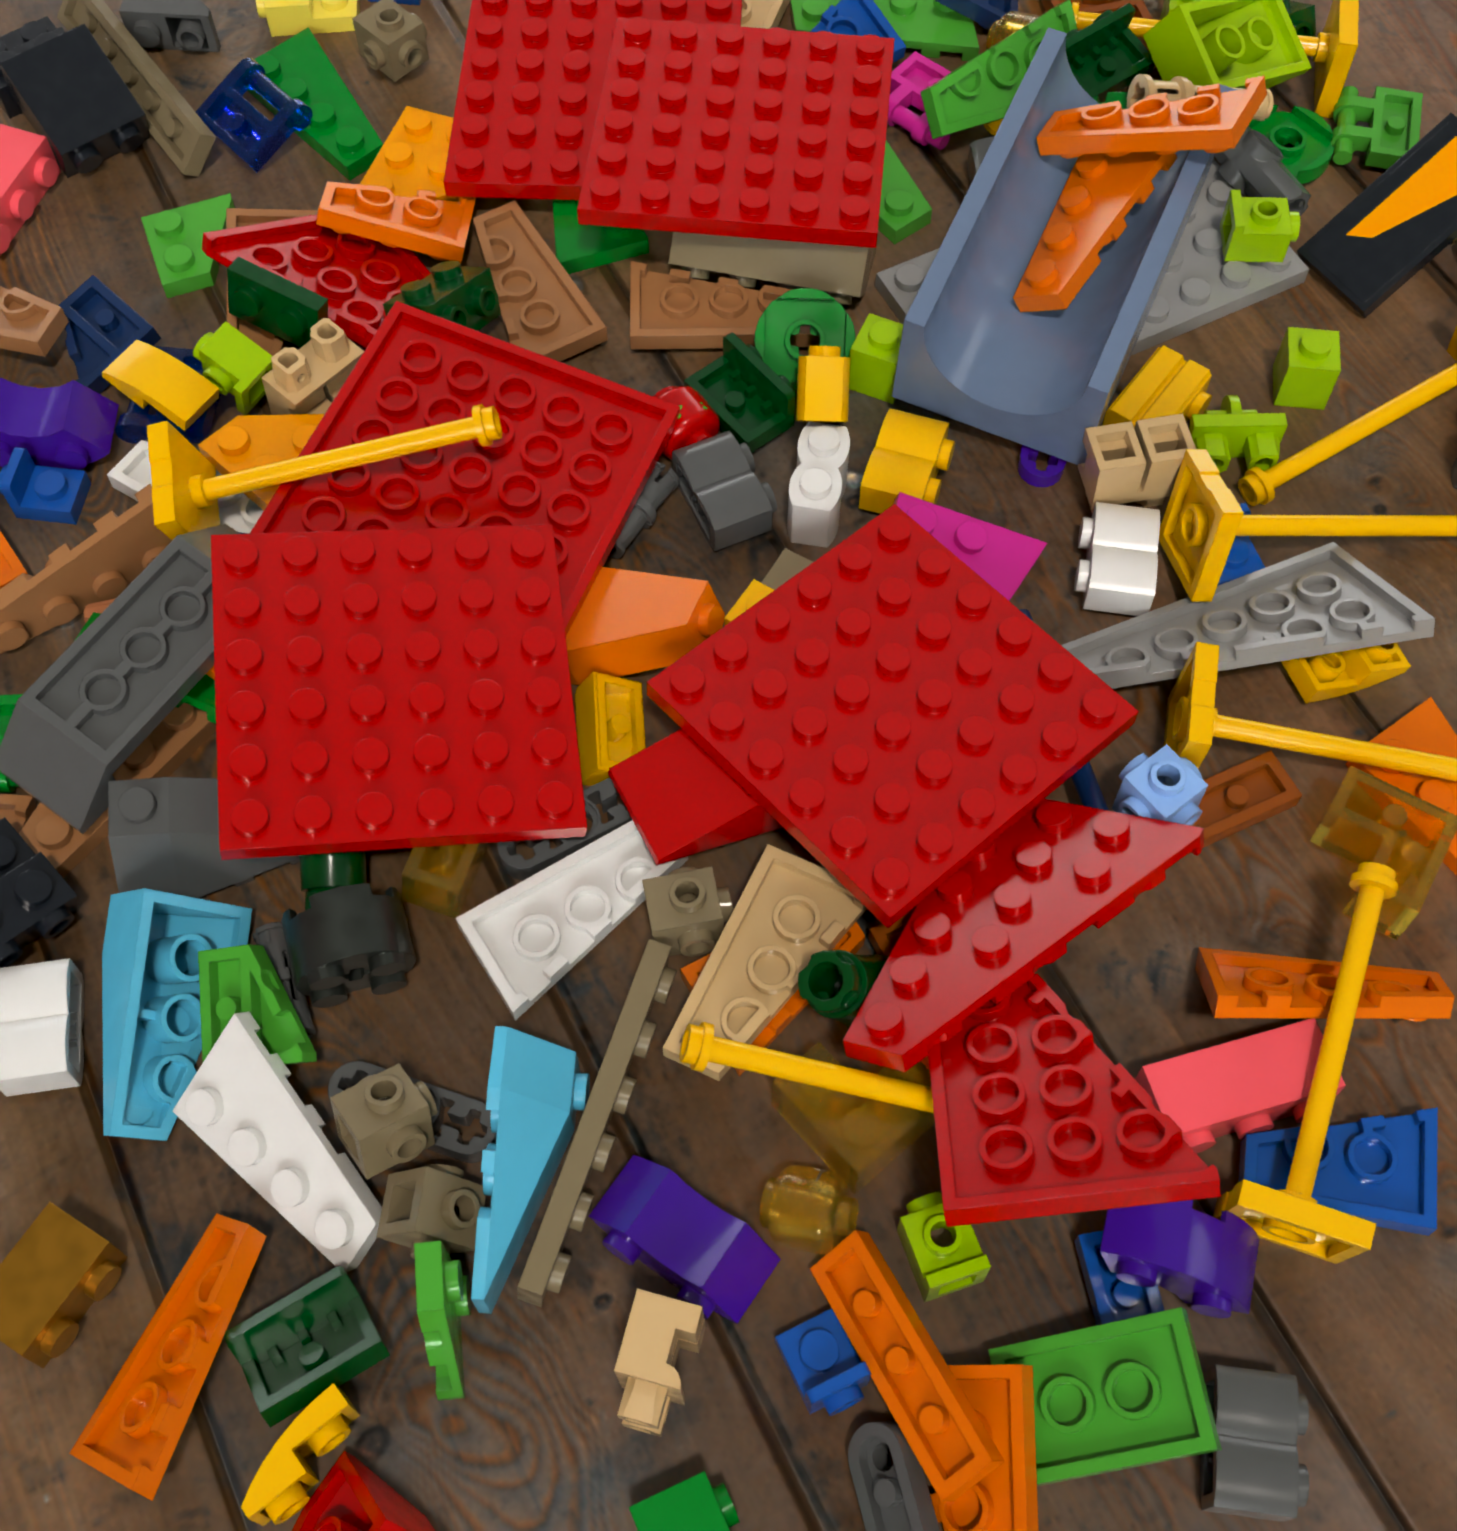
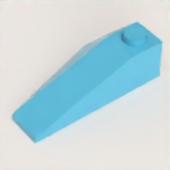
[102,888,252,1141]
[471,1026,590,1314]

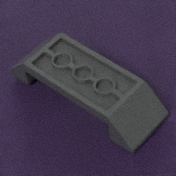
[0,524,240,834]

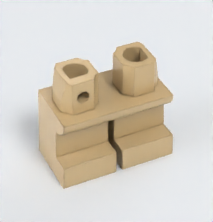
[261,318,364,415]
[1078,413,1196,513]
[614,1288,706,1437]

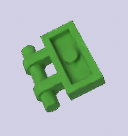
[1331,86,1423,169]

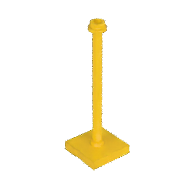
[1072,0,1359,118]
[1238,326,1457,506]
[147,404,502,540]
[1159,449,1457,602]
[1164,642,1457,781]
[1213,862,1398,1264]
[679,1022,934,1114]

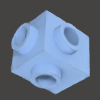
[1112,744,1208,826]

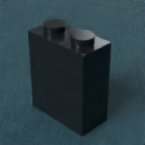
[0,24,150,178]

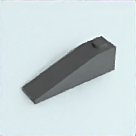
[108,777,300,899]

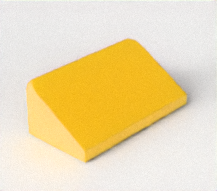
[575,671,646,786]

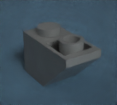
[119,0,221,52]

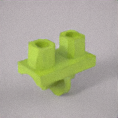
[1189,395,1288,474]

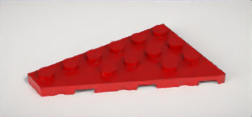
[202,214,431,348]
[843,799,1204,1072]
[928,974,1221,1227]

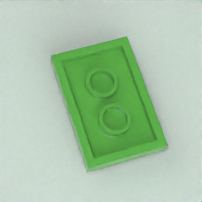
[988,1307,1222,1486]

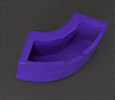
[0,377,119,470]
[589,1155,781,1324]
[1100,1200,1259,1318]

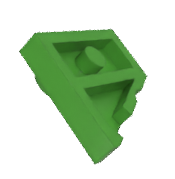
[141,193,235,298]
[198,944,317,1065]
[414,1240,472,1401]

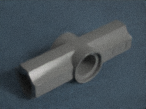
[1214,125,1311,216]

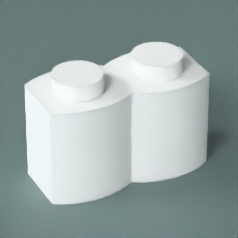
[787,421,850,548]
[1074,502,1160,616]
[0,958,84,1097]

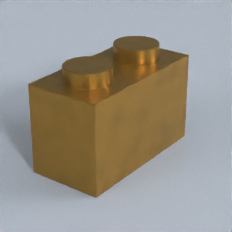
[0,1201,128,1369]

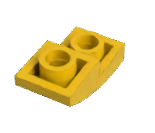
[102,340,220,431]
[1281,642,1411,703]
[241,1383,360,1526]

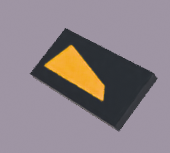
[1297,113,1457,318]

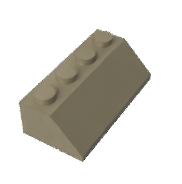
[668,232,879,305]

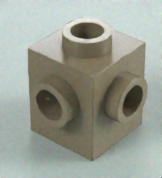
[352,0,429,82]
[642,866,733,957]
[330,1063,438,1180]
[376,1164,486,1259]

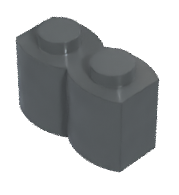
[672,431,777,552]
[1200,1364,1309,1522]

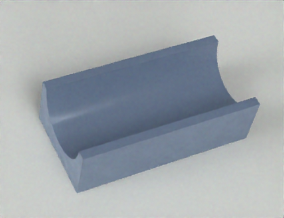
[892,27,1236,465]

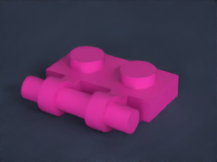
[887,51,951,150]

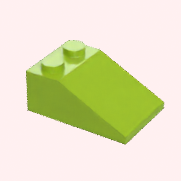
[1143,0,1312,89]

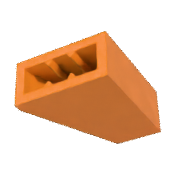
[566,567,725,685]

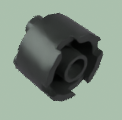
[281,883,416,1008]

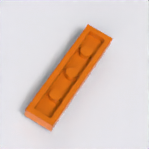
[810,1230,1005,1501]

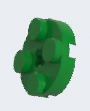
[1249,105,1334,184]
[754,288,855,391]

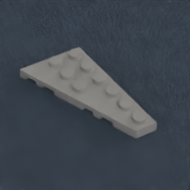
[1061,542,1435,689]

